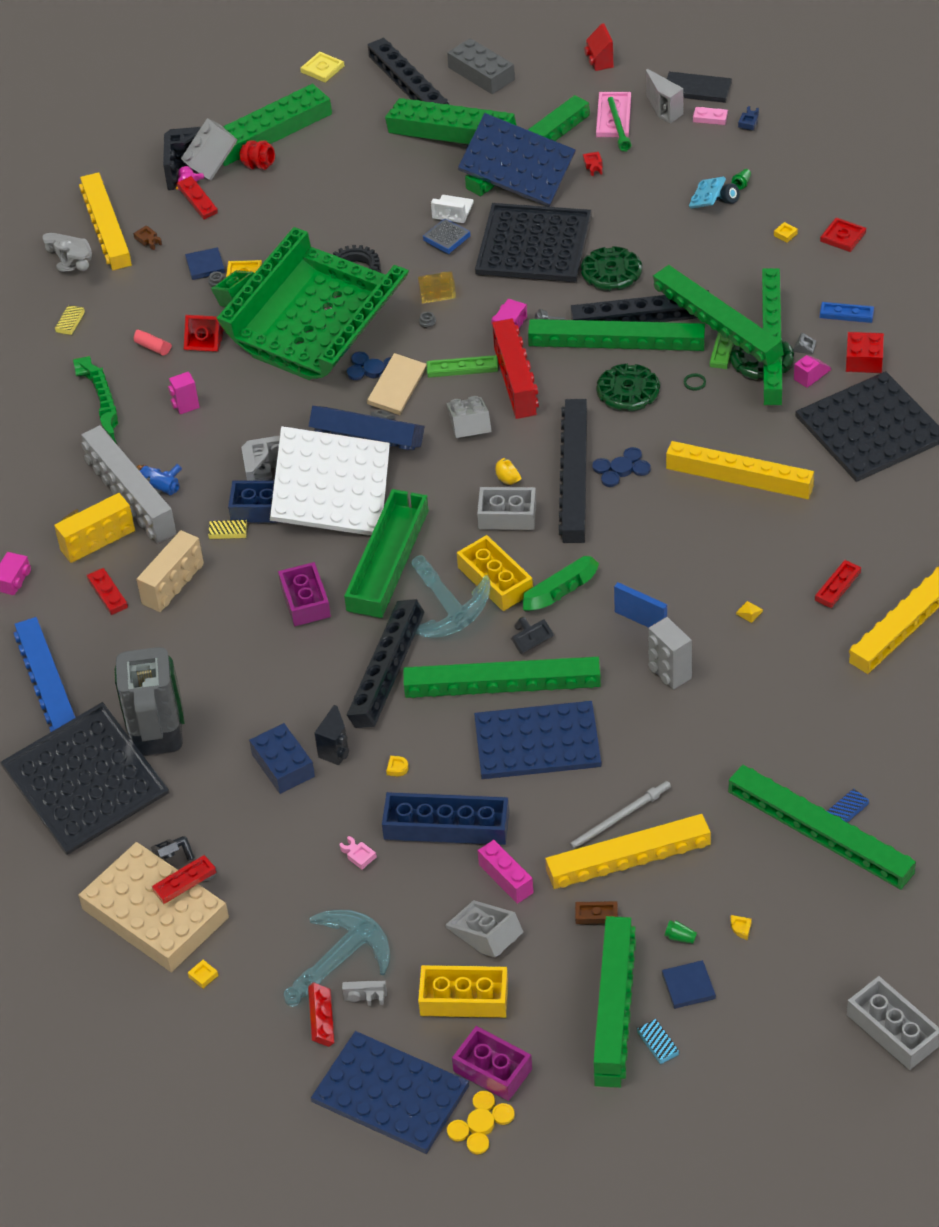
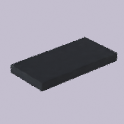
[667,71,732,103]

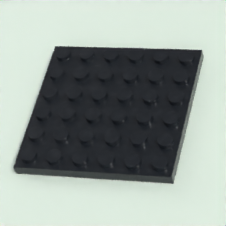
[475,203,591,282]
[795,371,939,482]
[1,702,169,855]

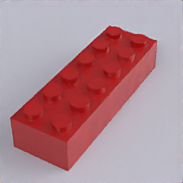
[492,318,539,419]

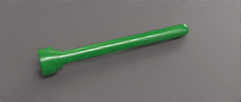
[608,97,632,151]

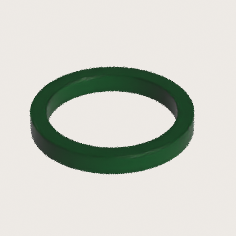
[684,373,706,391]

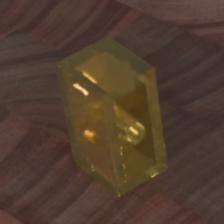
[418,271,456,303]

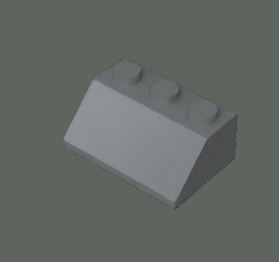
[181,118,237,180]

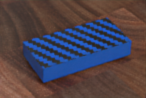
[827,789,869,822]

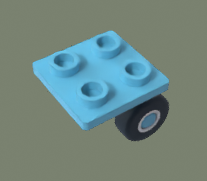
[689,176,740,208]

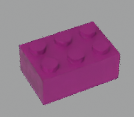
[278,562,331,627]
[452,1026,532,1101]

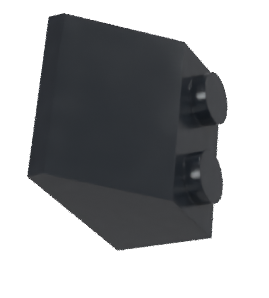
[314,705,349,765]

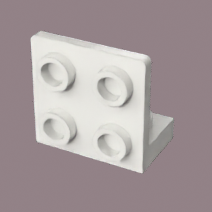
[431,195,474,223]

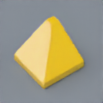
[736,601,763,623]

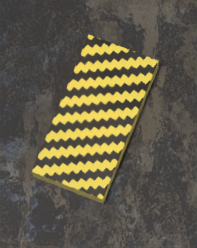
[55,305,85,335]
[208,520,247,539]

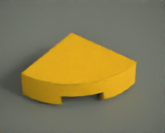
[731,915,752,940]

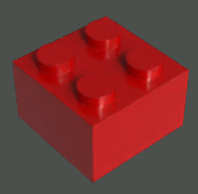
[846,332,884,373]

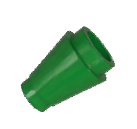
[731,169,751,190]
[664,920,697,944]

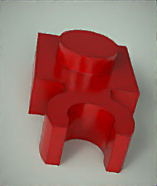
[583,151,603,176]

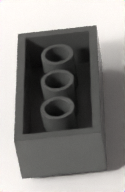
[447,38,515,94]

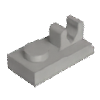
[342,981,387,1006]

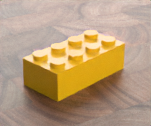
[54,493,135,563]
[457,535,533,611]
[418,965,508,1018]

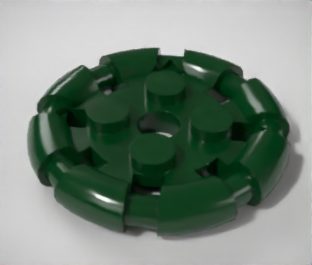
[581,246,642,291]
[730,338,794,380]
[596,363,661,412]

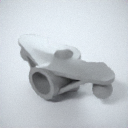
[43,233,92,271]

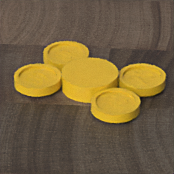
[447,1091,515,1154]

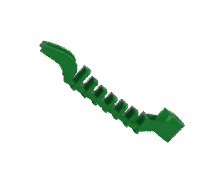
[73,356,118,444]

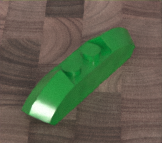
[523,556,599,611]

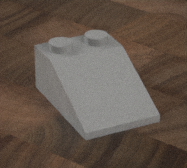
[445,900,523,958]

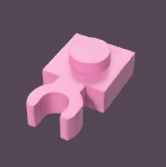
[340,836,377,870]

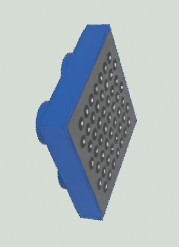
[423,219,471,254]

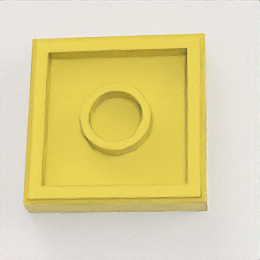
[300,51,345,83]

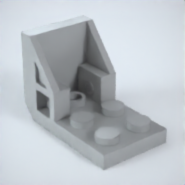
[241,435,280,481]

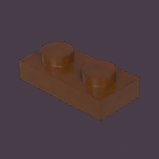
[575,901,618,924]

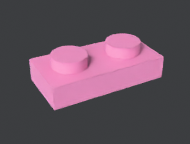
[693,107,728,125]

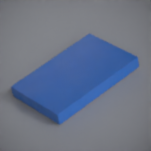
[614,582,667,628]

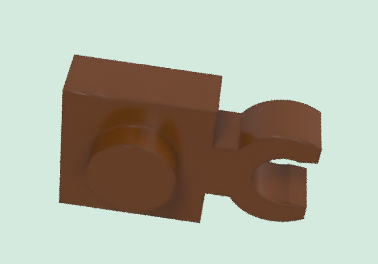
[133,225,162,250]

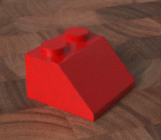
[584,23,614,71]
[184,315,223,352]

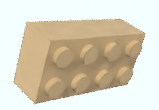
[137,530,204,612]

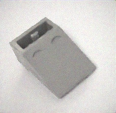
[646,69,683,124]
[446,396,491,438]

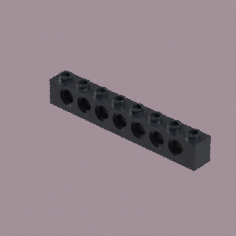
[368,37,450,105]
[571,290,709,322]
[347,599,425,728]

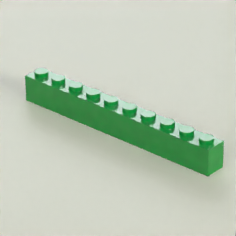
[465,95,590,197]
[653,265,784,366]
[762,268,782,405]
[528,319,705,351]
[404,657,601,698]
[728,764,916,890]

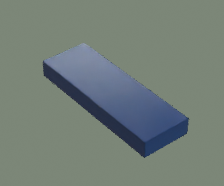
[820,302,874,323]

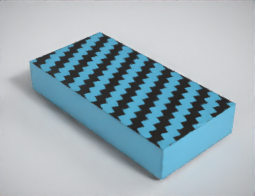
[637,1019,679,1064]

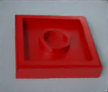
[820,217,866,252]

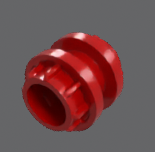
[240,140,275,170]

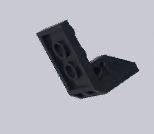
[163,127,201,191]

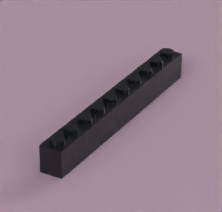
[559,399,587,543]

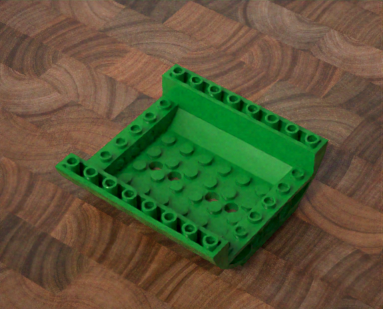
[217,227,409,381]

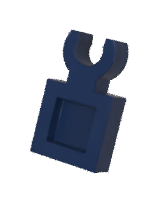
[738,106,759,130]

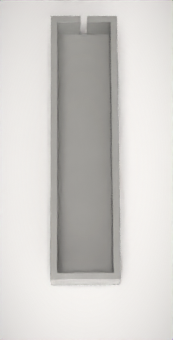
[81,425,177,544]

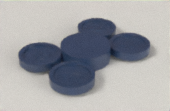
[347,351,392,380]
[592,447,651,487]

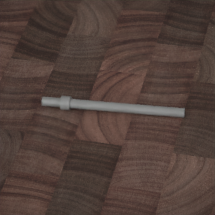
[569,781,671,850]

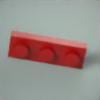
[177,176,218,220]
[815,560,861,608]
[87,568,128,615]
[152,855,217,904]
[308,982,334,1047]

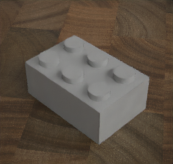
[477,487,536,530]
[648,617,692,690]

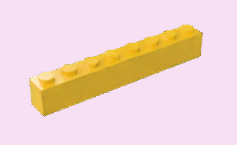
[79,172,132,270]
[666,441,814,499]
[849,566,939,674]
[545,814,711,889]

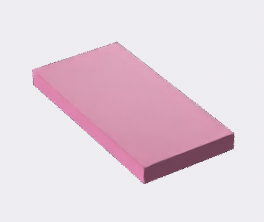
[596,92,631,137]

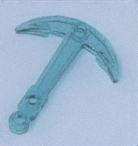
[412,555,490,637]
[284,910,390,1006]

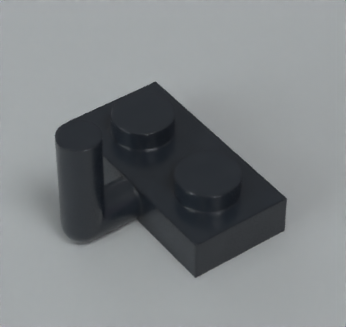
[511,617,554,655]
[151,836,195,861]

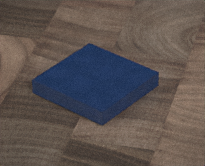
[185,247,225,280]
[662,960,716,1009]

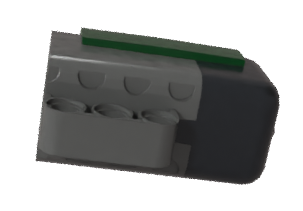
[114,647,185,756]

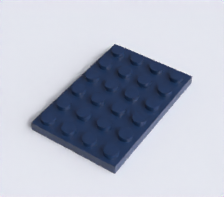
[458,113,576,207]
[474,701,601,779]
[311,1031,469,1154]

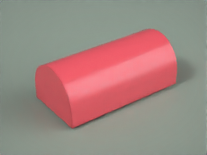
[134,330,172,356]

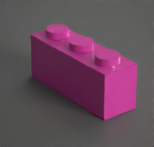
[478,840,534,904]

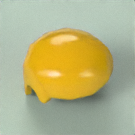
[495,458,522,485]

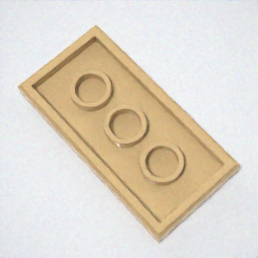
[367,353,427,415]

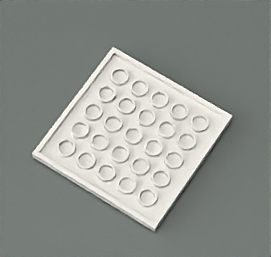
[270,426,390,535]

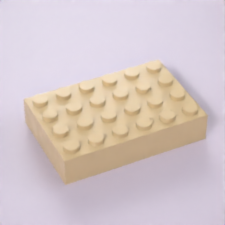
[79,842,229,973]

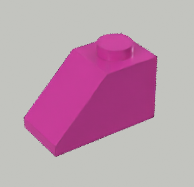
[794,355,831,388]

